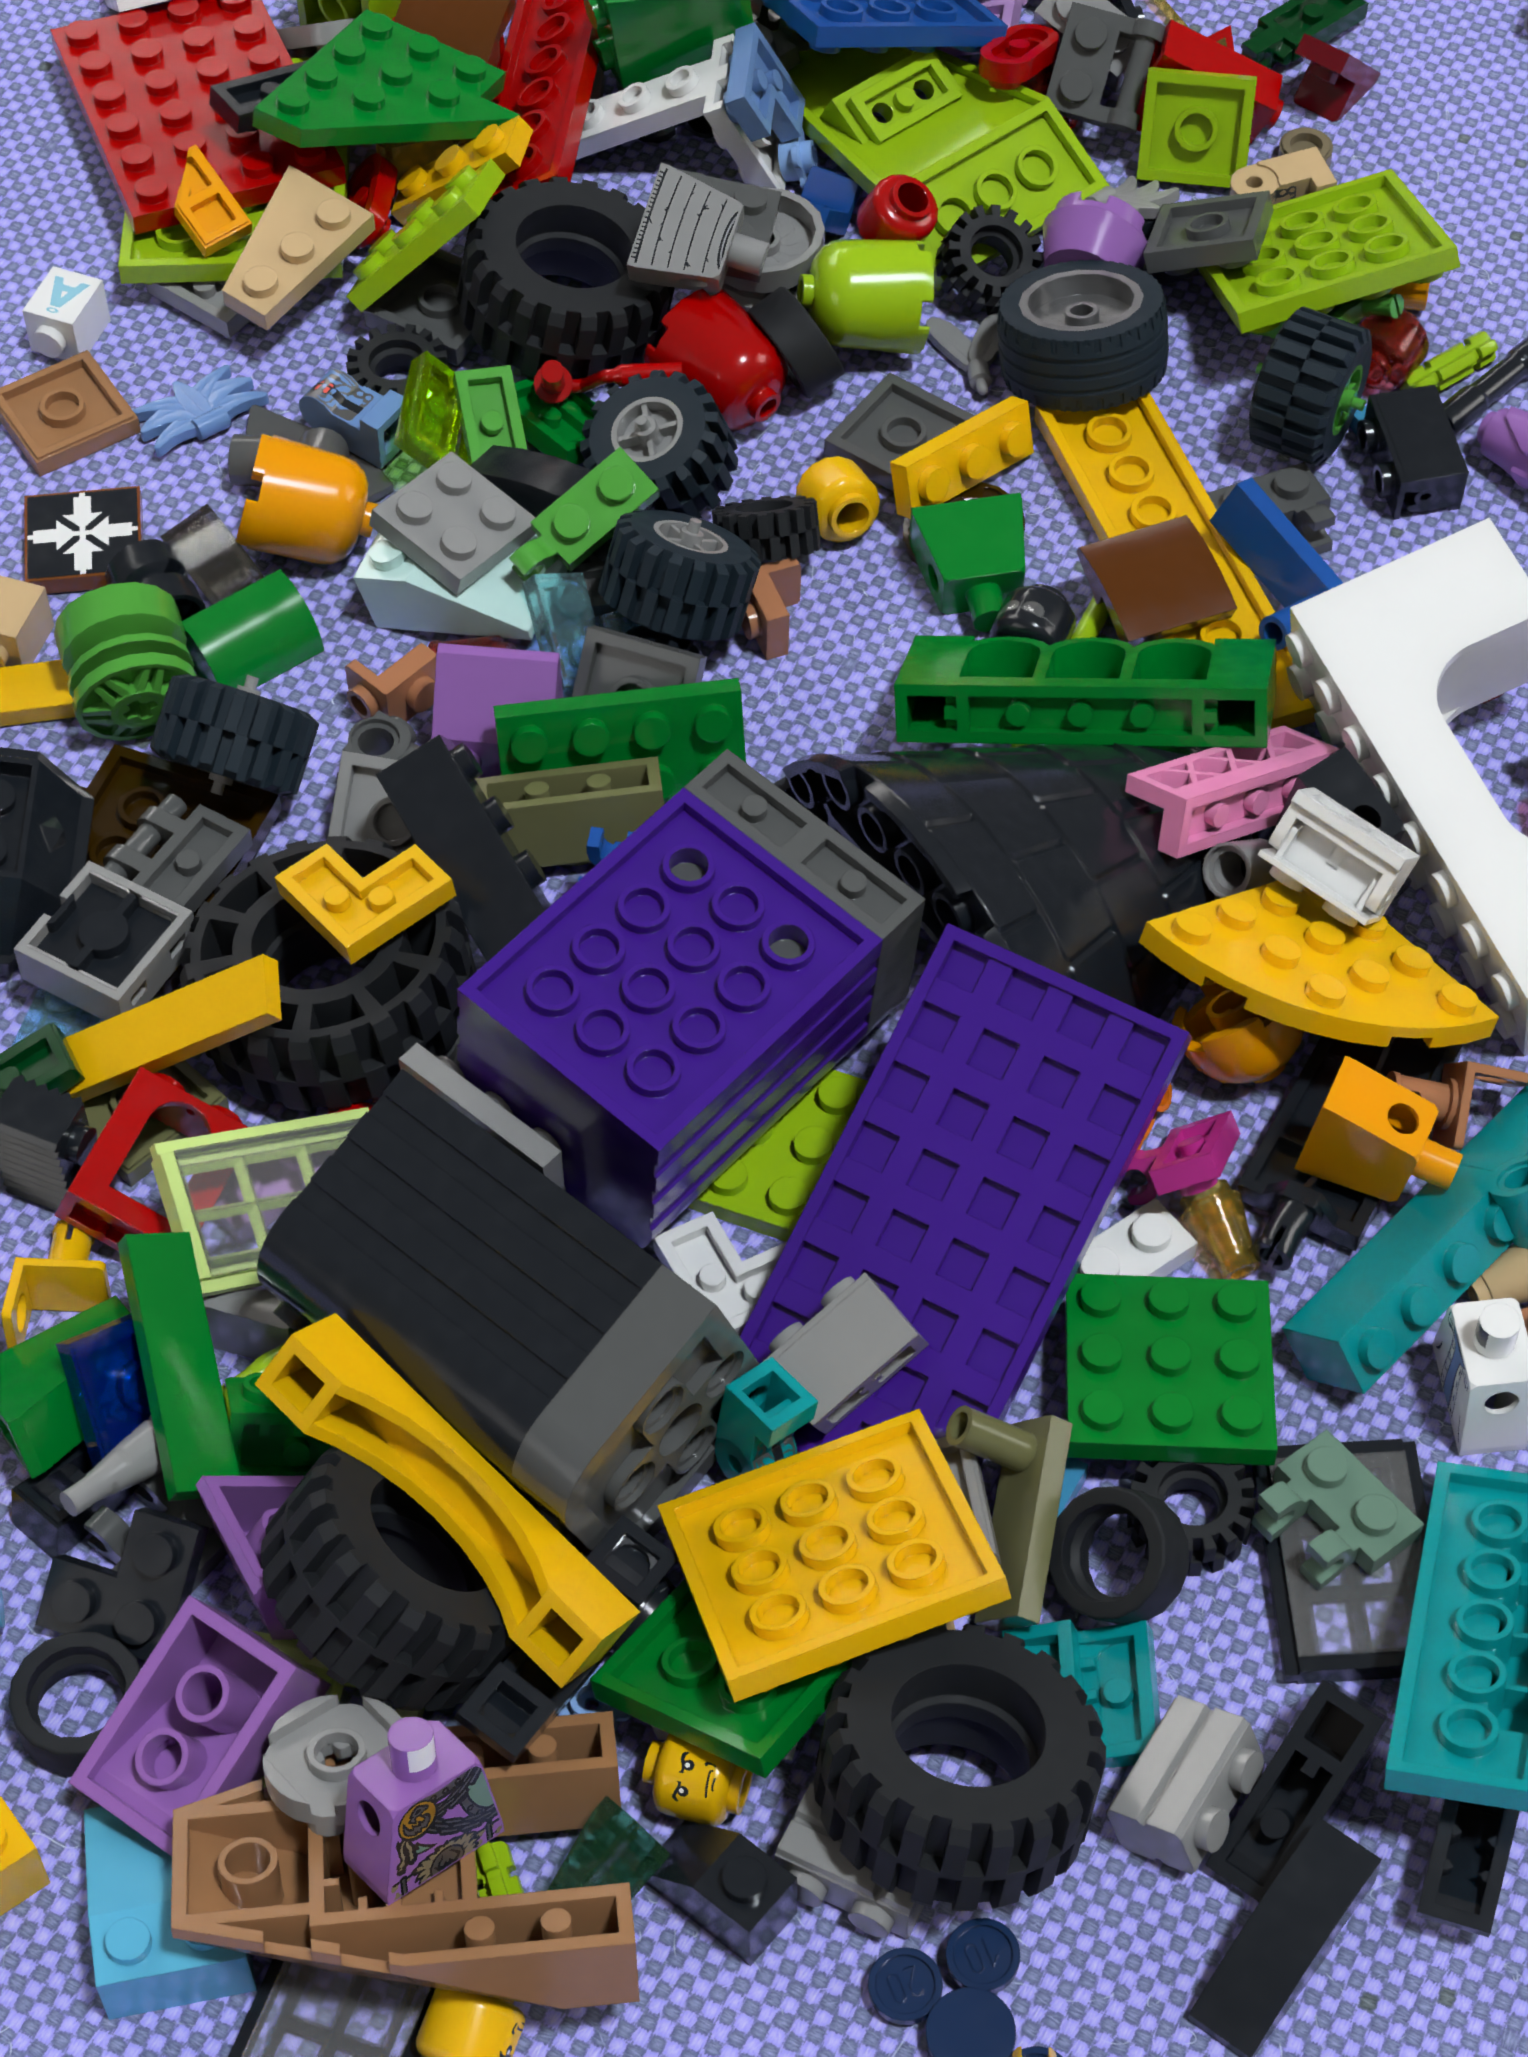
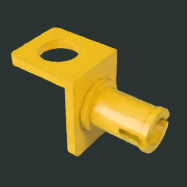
[1,1220,111,1349]

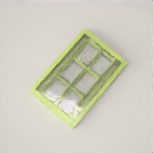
[149,1107,369,1297]

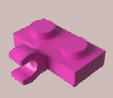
[1126,1110,1241,1205]

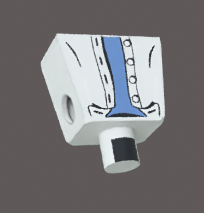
[1432,1298,1528,1456]

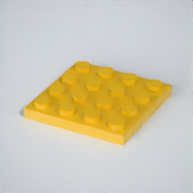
[657,1409,1012,1703]

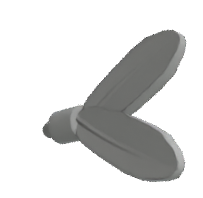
[926,313,999,395]

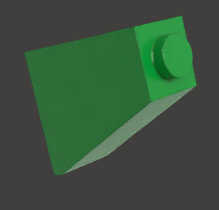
[0,1295,132,1479]

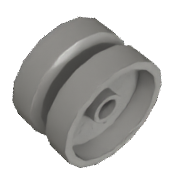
[707,187,825,312]

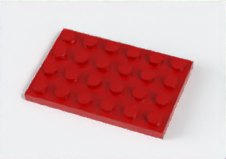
[50,0,347,235]

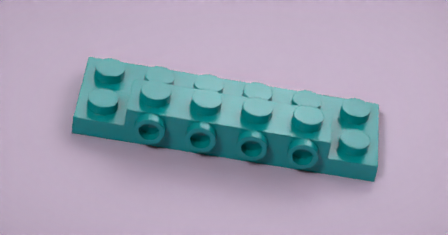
[1384,1461,1528,1812]

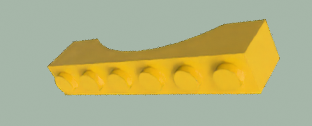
[254,1313,640,1688]

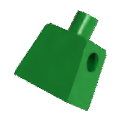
[909,493,1025,632]

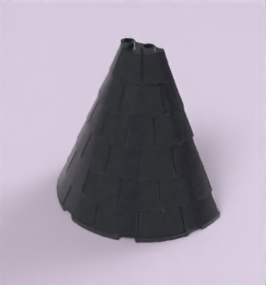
[773,743,1275,1018]

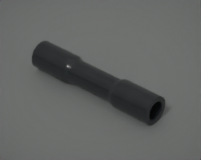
[1442,336,1528,436]

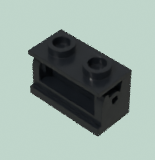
[1357,385,1469,520]

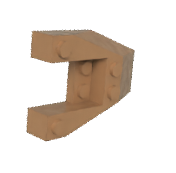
[171,1711,640,2009]

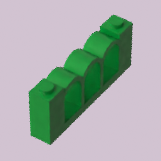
[894,635,1277,748]

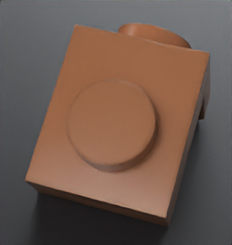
[742,558,801,660]
[345,642,436,722]

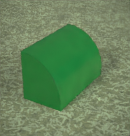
[182,569,324,688]

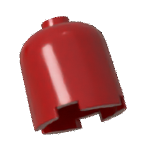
[644,289,788,432]

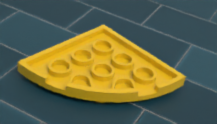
[1139,881,1499,1048]

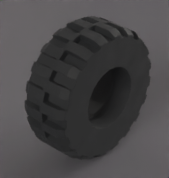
[180,836,476,1112]

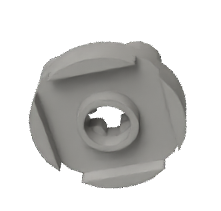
[263,1694,402,1837]

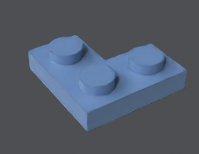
[723,22,805,143]

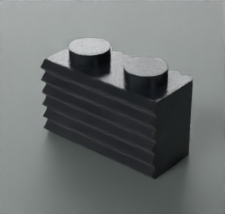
[0,1075,97,1211]

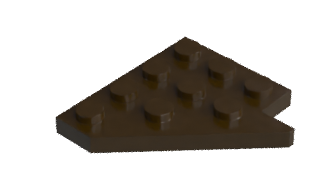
[81,744,282,993]

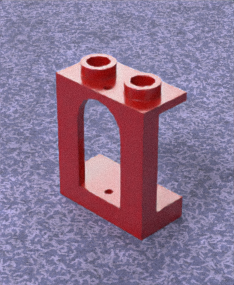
[54,1066,248,1251]

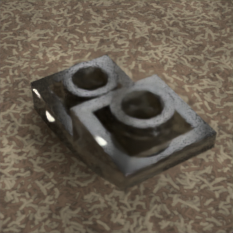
[160,504,264,605]

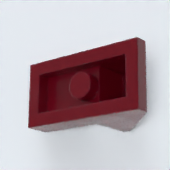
[1293,33,1381,122]

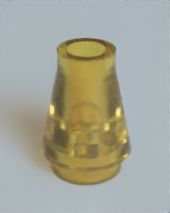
[1180,1179,1260,1280]

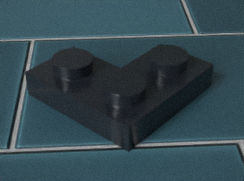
[35,1507,209,1661]

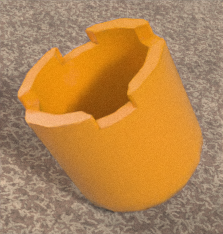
[236,434,378,565]

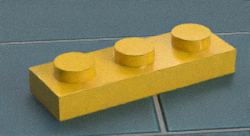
[391,115,533,226]
[890,396,1034,519]

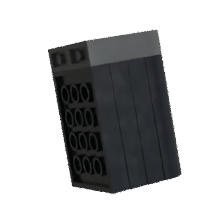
[257,1069,759,1553]

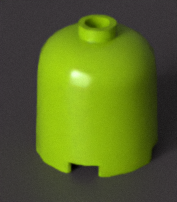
[797,239,934,354]

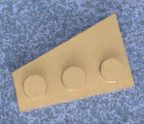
[222,165,376,330]

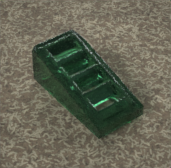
[547,1795,671,1900]

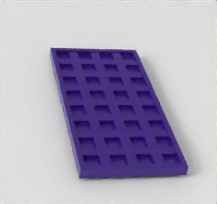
[740,923,1192,1467]

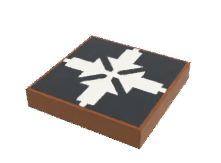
[24,486,144,594]

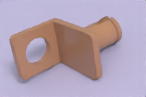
[1386,1061,1528,1150]

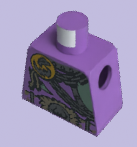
[343,1717,504,1906]

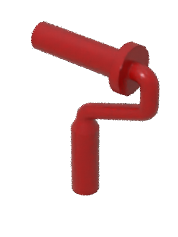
[533,360,682,405]

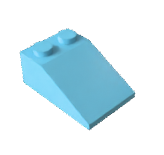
[84,1806,257,2020]

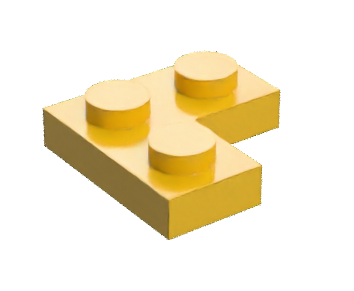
[274,843,456,965]

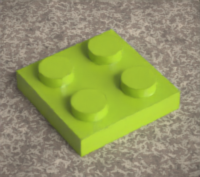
[1136,67,1257,188]

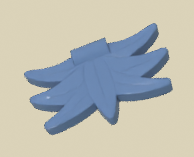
[133,365,269,457]

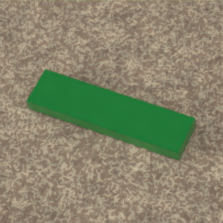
[117,1232,240,1501]

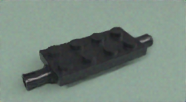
[1235,961,1463,1271]

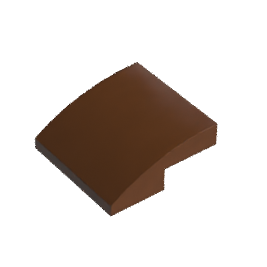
[394,0,516,67]
[1076,515,1237,646]

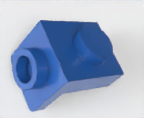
[799,166,861,235]

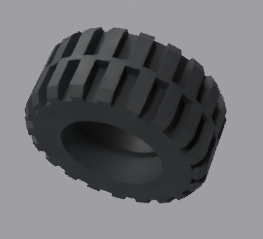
[457,177,675,379]
[261,1447,518,1712]
[813,1623,1106,1911]

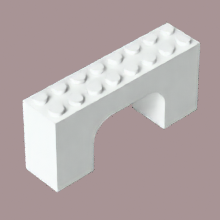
[1285,517,1528,1056]

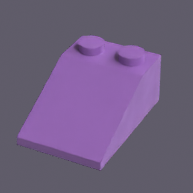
[68,1595,331,1856]

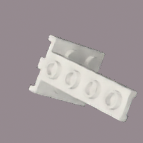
[576,33,786,190]

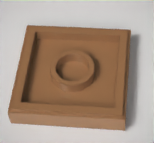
[0,350,141,477]

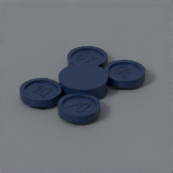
[868,1918,1063,2057]

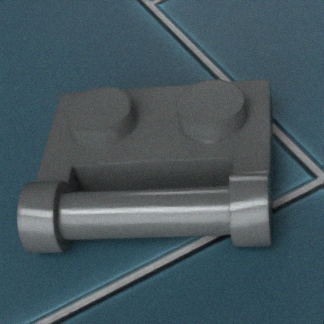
[1046,2,1166,134]

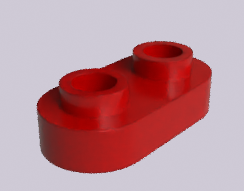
[979,24,1059,90]
[347,153,398,249]

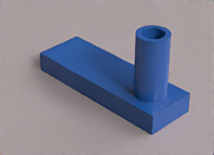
[1209,477,1343,651]

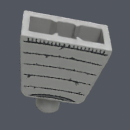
[627,162,770,293]

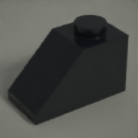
[638,1820,797,1967]

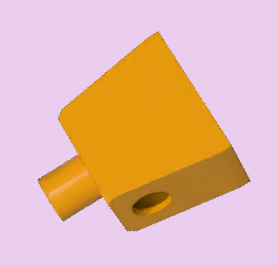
[1294,1056,1463,1202]

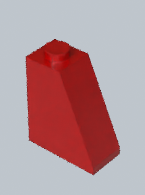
[1120,19,1284,146]

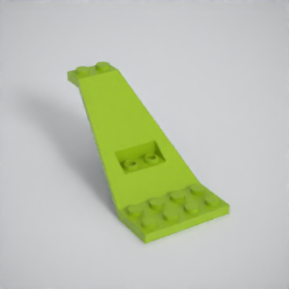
[774,31,1110,292]

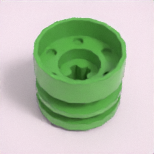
[54,582,197,741]

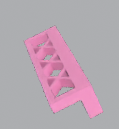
[1125,725,1340,859]

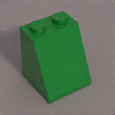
[584,0,754,88]

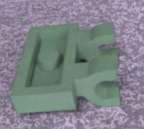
[1251,1429,1424,1591]

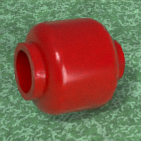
[856,174,938,241]

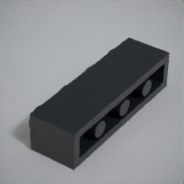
[376,735,551,962]

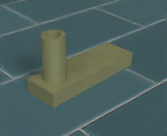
[946,1405,1073,1631]

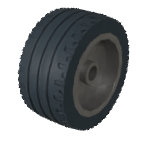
[997,260,1169,412]

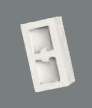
[1258,787,1421,927]

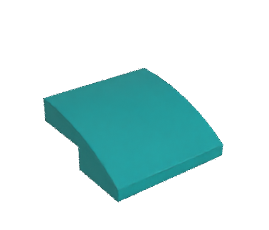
[1002,1619,1161,1768]

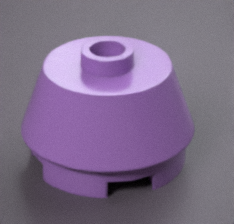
[1043,191,1148,269]

